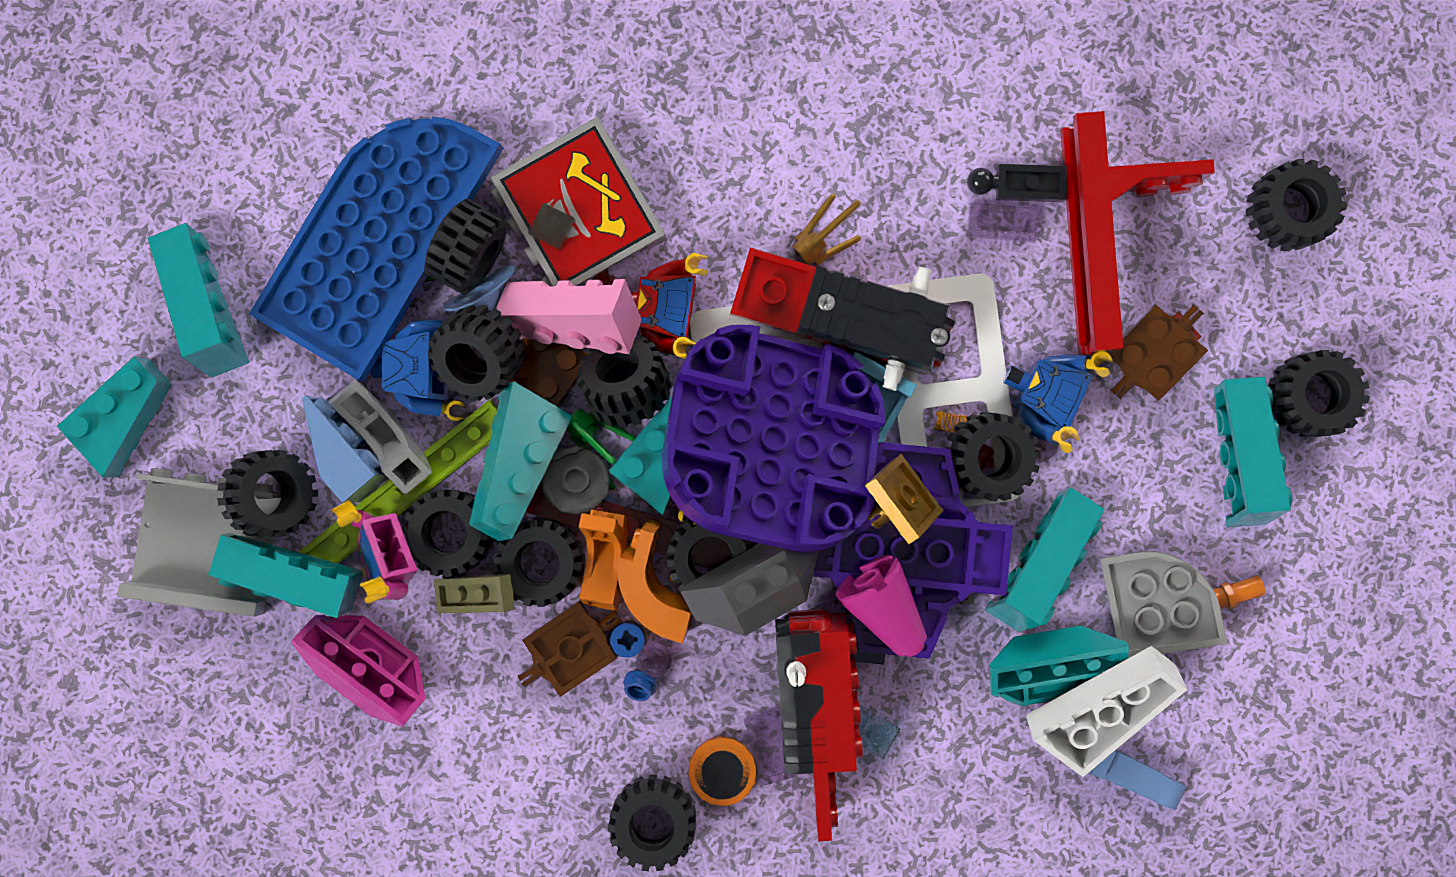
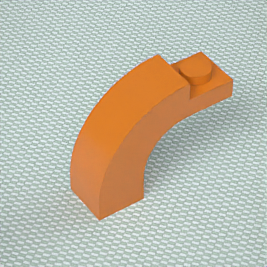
[579,510,628,611]
[618,519,693,644]

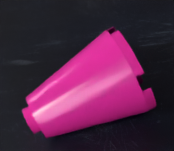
[836,555,927,657]

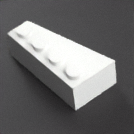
[1026,646,1188,777]

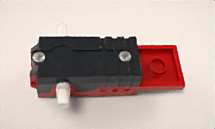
[730,247,955,391]

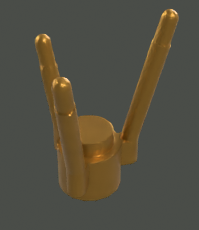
[792,193,861,265]

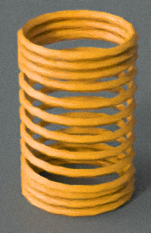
[934,410,967,433]

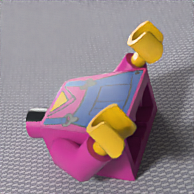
[332,500,417,604]

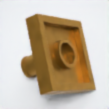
[865,454,943,544]

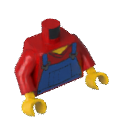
[630,253,708,360]

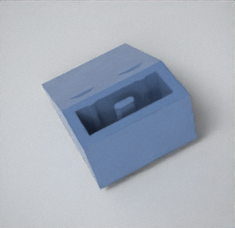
[302,395,388,503]

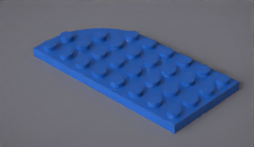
[249,117,504,382]

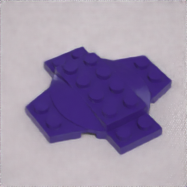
[813,442,1013,659]

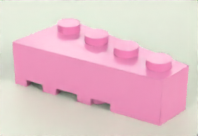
[496,279,642,354]

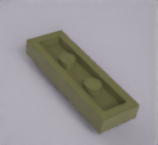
[433,574,515,613]

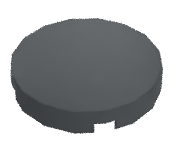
[541,446,610,516]

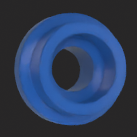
[623,670,657,701]

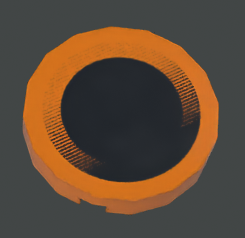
[688,736,757,806]

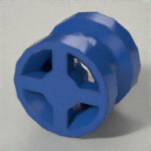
[610,621,646,658]

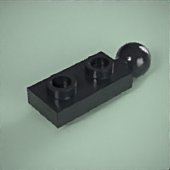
[967,164,1067,203]

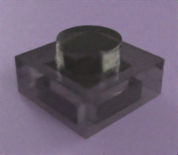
[528,203,576,251]

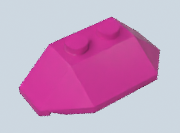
[291,615,426,727]

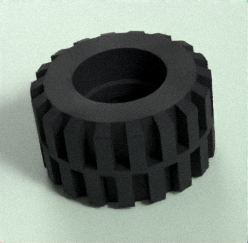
[1245,159,1347,251]
[424,198,507,295]
[428,304,526,401]
[577,336,672,428]
[1268,350,1370,437]
[945,412,1041,501]
[217,450,318,537]
[401,489,494,577]
[494,519,585,607]
[667,519,753,589]
[608,774,696,872]

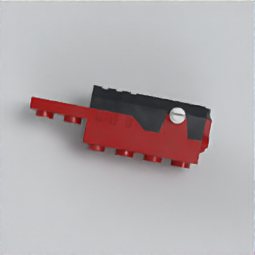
[775,607,863,842]

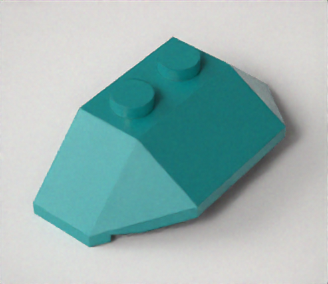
[989,625,1129,706]

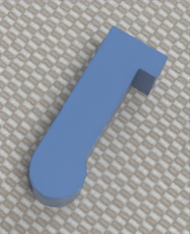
[1089,750,1187,810]

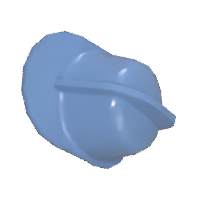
[443,265,515,312]

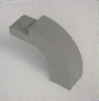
[330,379,432,495]

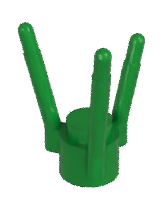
[566,408,636,490]

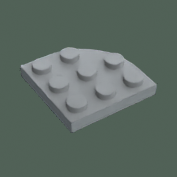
[1100,551,1228,658]

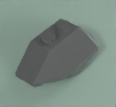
[679,543,819,636]

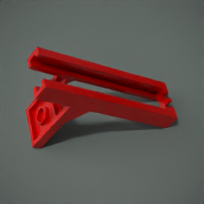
[1060,111,1215,356]

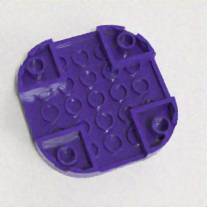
[662,324,885,552]

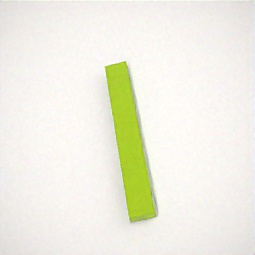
[299,399,498,563]

